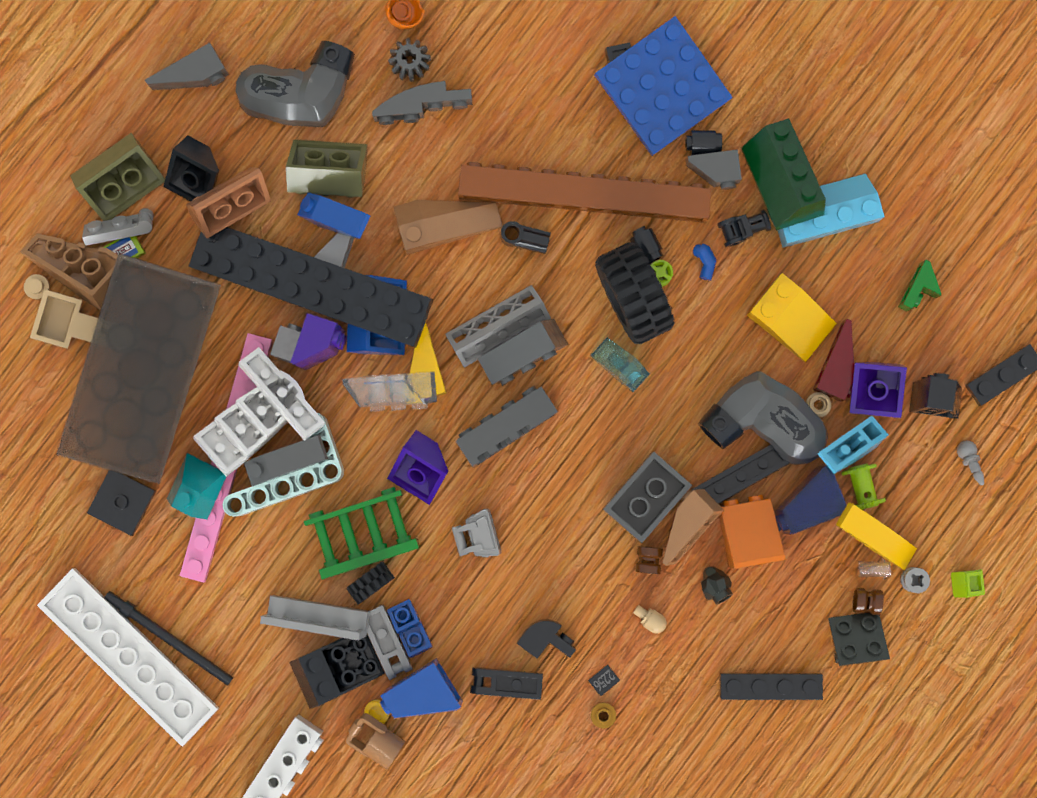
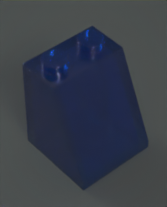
[774,464,847,535]

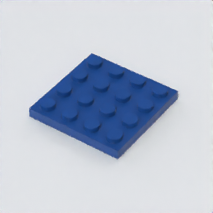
[594,16,733,156]

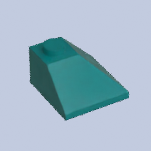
[167,453,226,520]

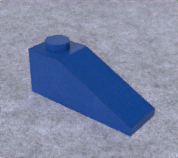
[297,192,370,239]

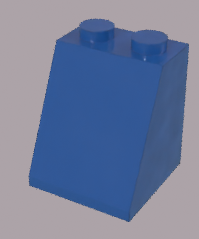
[380,658,463,718]

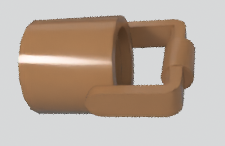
[346,713,406,769]

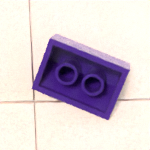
[291,313,347,370]

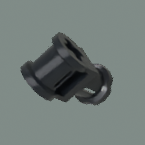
[717,209,771,248]

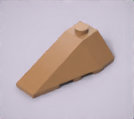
[394,200,503,255]
[20,234,127,312]

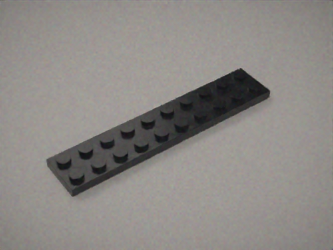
[188,227,434,348]

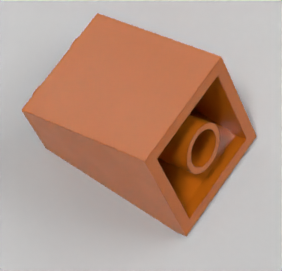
[719,494,786,569]

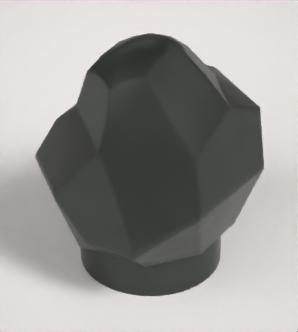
[701,567,733,605]

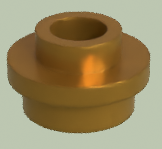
[591,702,616,728]

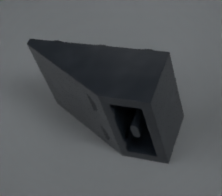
[289,635,385,709]

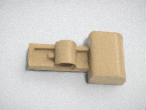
[30,289,141,355]

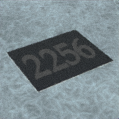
[588,665,620,696]

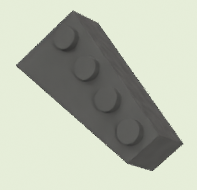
[456,386,558,468]

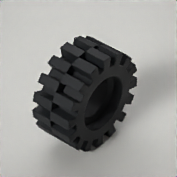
[346,561,395,605]

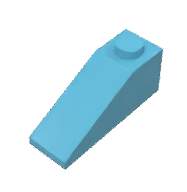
[818,416,888,474]

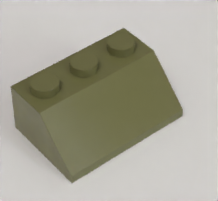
[70,133,165,221]
[286,140,368,198]

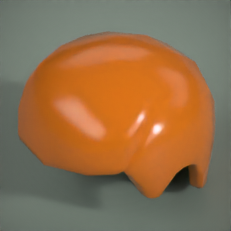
[385,0,425,30]

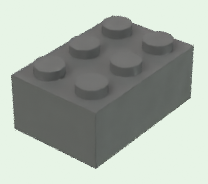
[602,452,692,543]

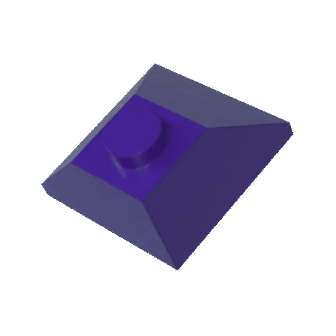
[849,362,907,418]
[387,430,448,505]

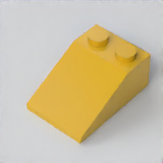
[746,273,837,362]

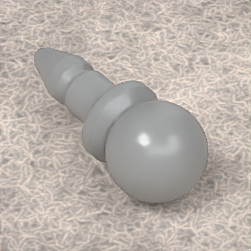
[957,440,984,485]

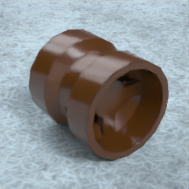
[635,546,663,574]
[853,588,884,615]

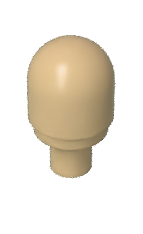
[633,605,667,634]

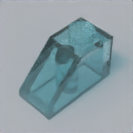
[590,338,650,392]

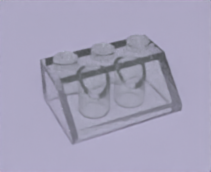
[342,371,437,411]

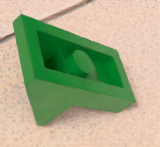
[898,260,942,312]

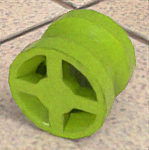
[651,260,673,287]

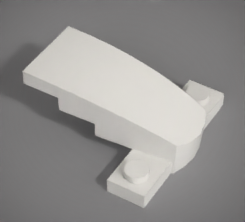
[193,347,325,477]

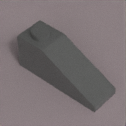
[145,43,229,90]
[244,435,328,486]

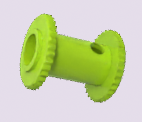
[842,463,886,510]

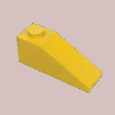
[407,322,447,402]

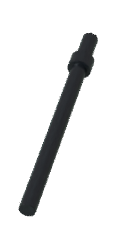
[104,591,234,686]

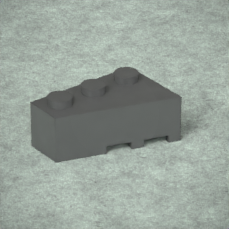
[477,319,568,386]

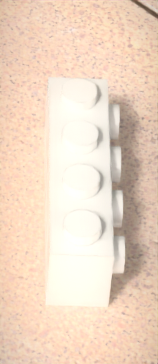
[242,714,323,798]

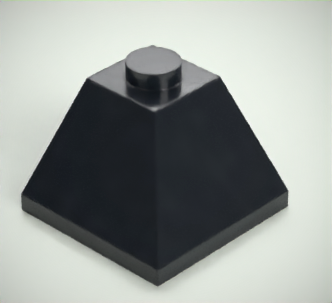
[163,135,219,202]

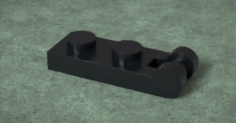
[470,667,543,700]

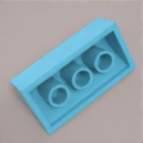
[778,174,885,248]

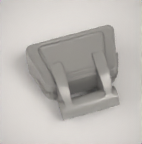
[452,508,501,557]

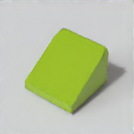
[951,569,985,598]

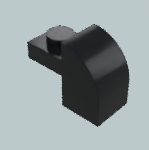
[517,619,576,659]

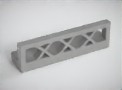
[445,285,551,368]
[260,595,370,640]

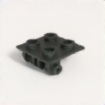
[828,612,890,666]

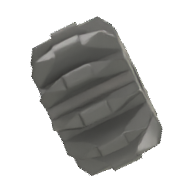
[388,38,431,82]

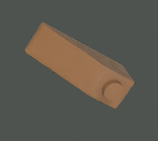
[663,489,724,566]

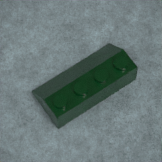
[741,118,826,231]

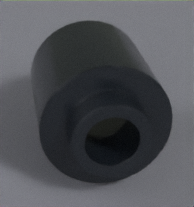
[685,130,722,155]
[630,226,664,264]

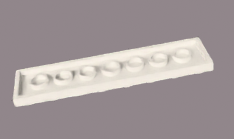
[37,568,219,746]

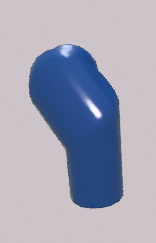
[693,244,716,281]

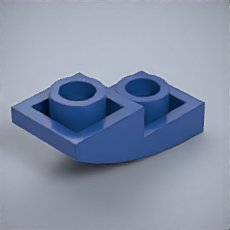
[387,599,433,658]

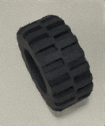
[595,242,675,344]

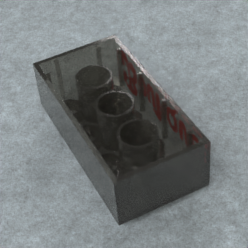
[56,253,221,484]

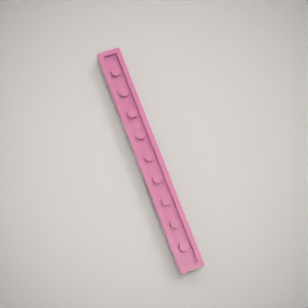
[180,333,273,583]

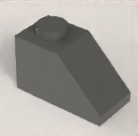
[686,150,742,190]

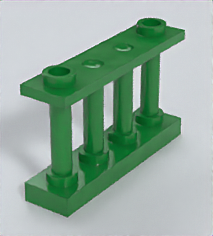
[303,487,421,579]

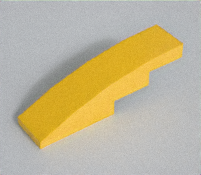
[836,502,917,570]

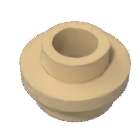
[806,392,831,417]

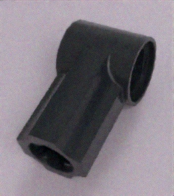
[500,221,551,254]

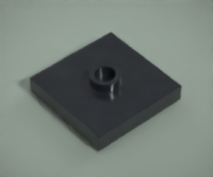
[87,468,156,536]

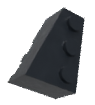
[909,373,963,419]

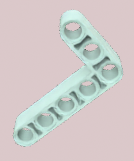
[222,413,344,517]

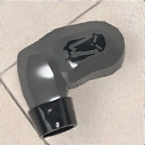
[235,41,355,127]
[698,371,828,465]

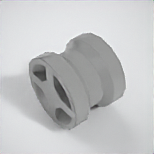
[900,567,930,593]

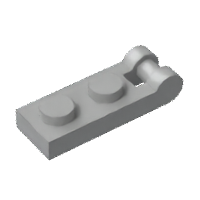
[82,208,154,246]
[367,604,413,680]

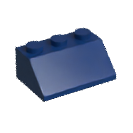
[347,275,407,355]

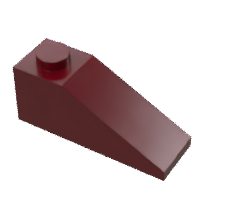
[813,319,854,402]

